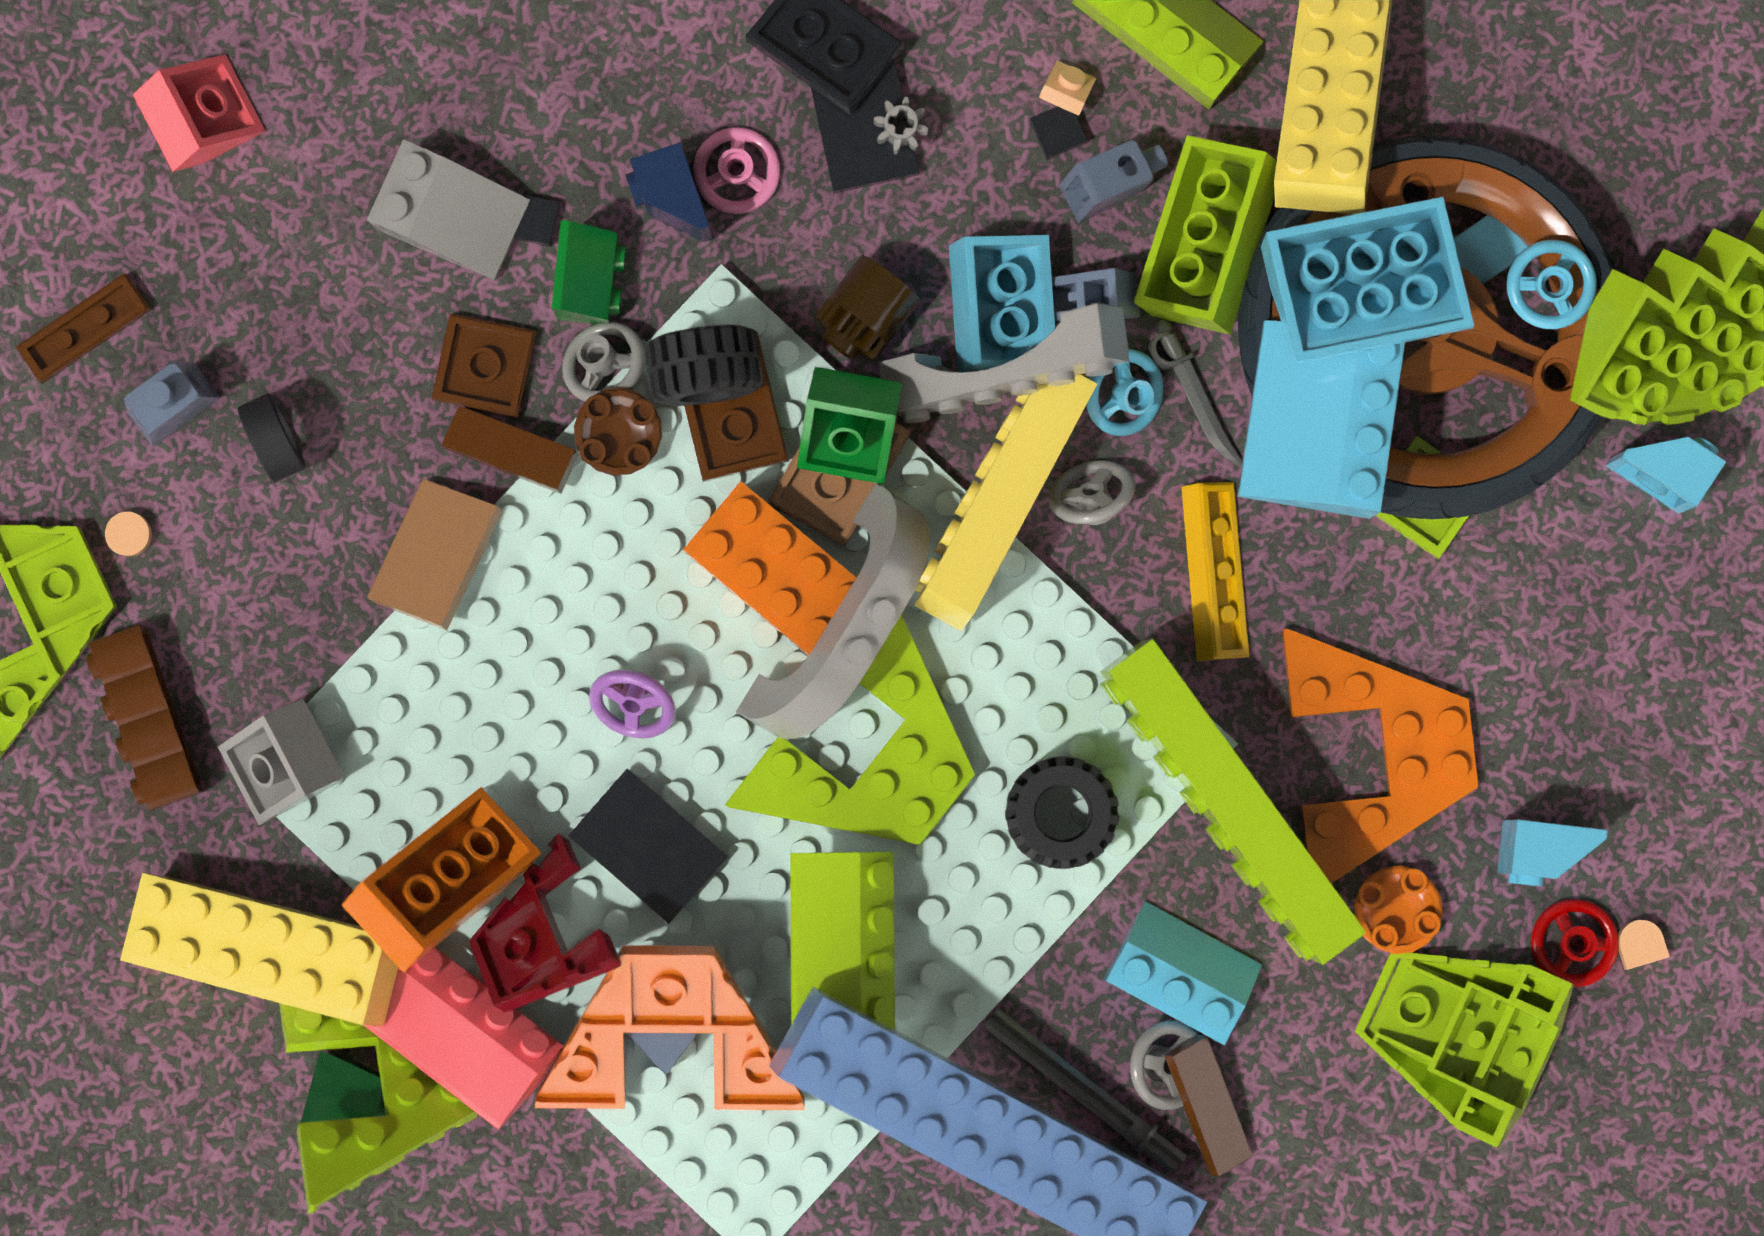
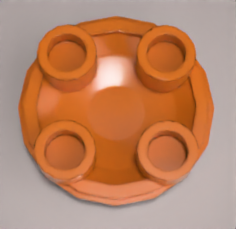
[1354,866,1443,954]

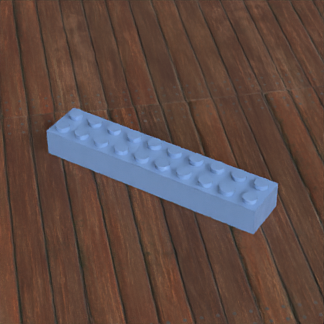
[769,986,1207,1236]

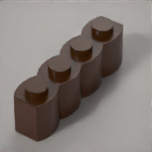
[86,625,204,810]

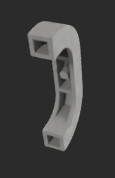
[736,484,930,739]

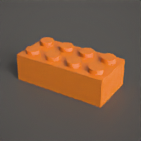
[683,481,856,656]
[342,787,541,973]

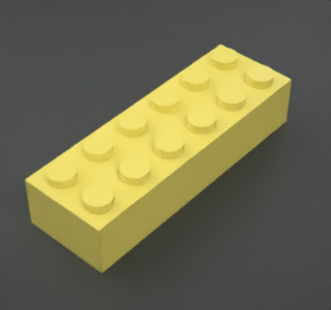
[1274,0,1392,214]
[914,374,1097,631]
[120,873,398,1026]

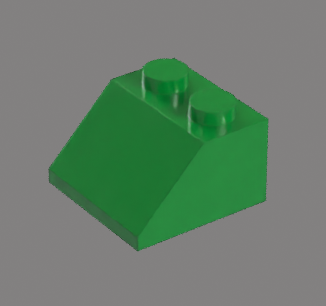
[551,220,627,324]
[796,367,903,484]

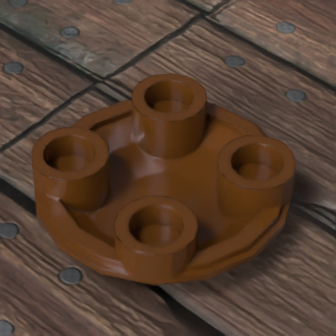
[574,388,662,476]

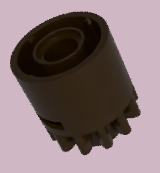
[815,255,921,362]

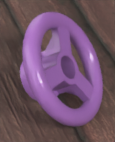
[589,670,676,738]

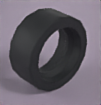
[237,393,306,483]

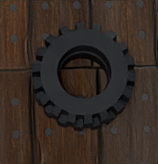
[645,325,763,406]
[1005,756,1120,869]

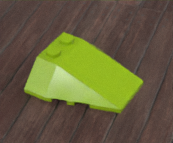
[1355,953,1574,1149]

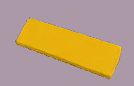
[1181,482,1250,662]

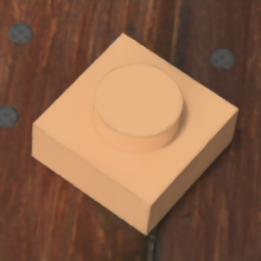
[1039,61,1097,116]

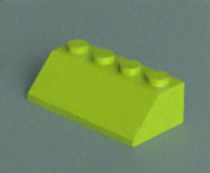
[1072,0,1264,110]
[790,852,895,1030]

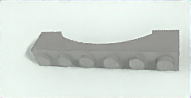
[879,303,1130,423]

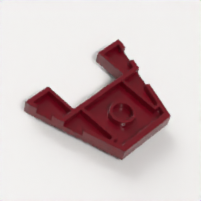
[469,833,622,1013]

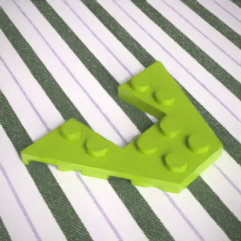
[0,525,117,758]
[725,614,975,845]
[279,1003,478,1214]

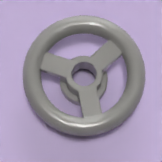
[562,322,645,402]
[1049,460,1135,525]
[1130,1021,1198,1110]

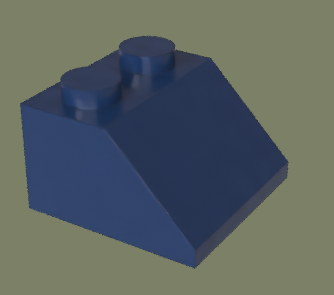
[625,142,713,243]

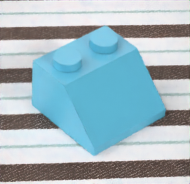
[1605,437,1726,514]
[1497,820,1607,887]

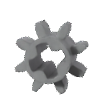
[874,97,928,155]

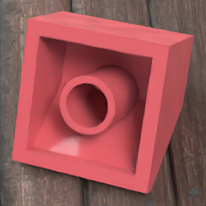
[133,54,265,172]

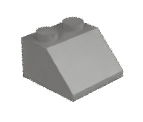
[218,699,345,825]

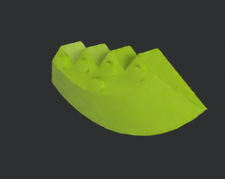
[1570,208,1764,425]

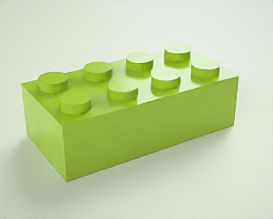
[1134,135,1277,335]

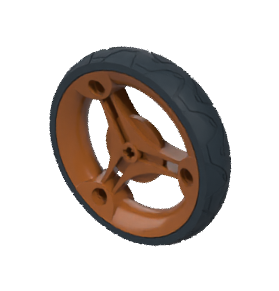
[1238,135,1615,520]

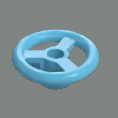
[1507,239,1597,329]
[1086,349,1164,436]

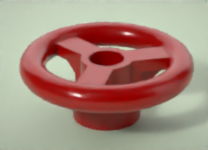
[1531,899,1619,987]

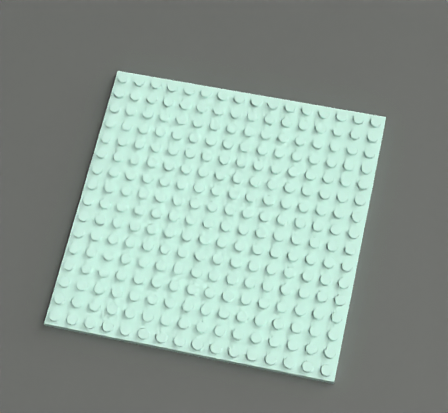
[277,264,1238,1236]

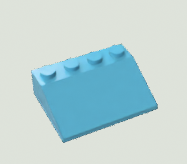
[1261,197,1474,364]
[1238,320,1405,519]

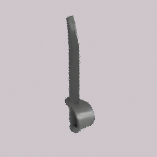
[1145,319,1243,467]

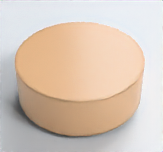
[105,512,152,557]

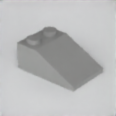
[367,140,530,281]

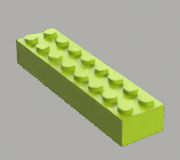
[1100,639,1367,965]

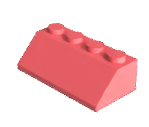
[364,947,564,1130]

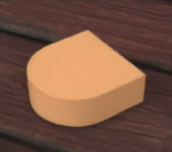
[1618,920,1670,970]

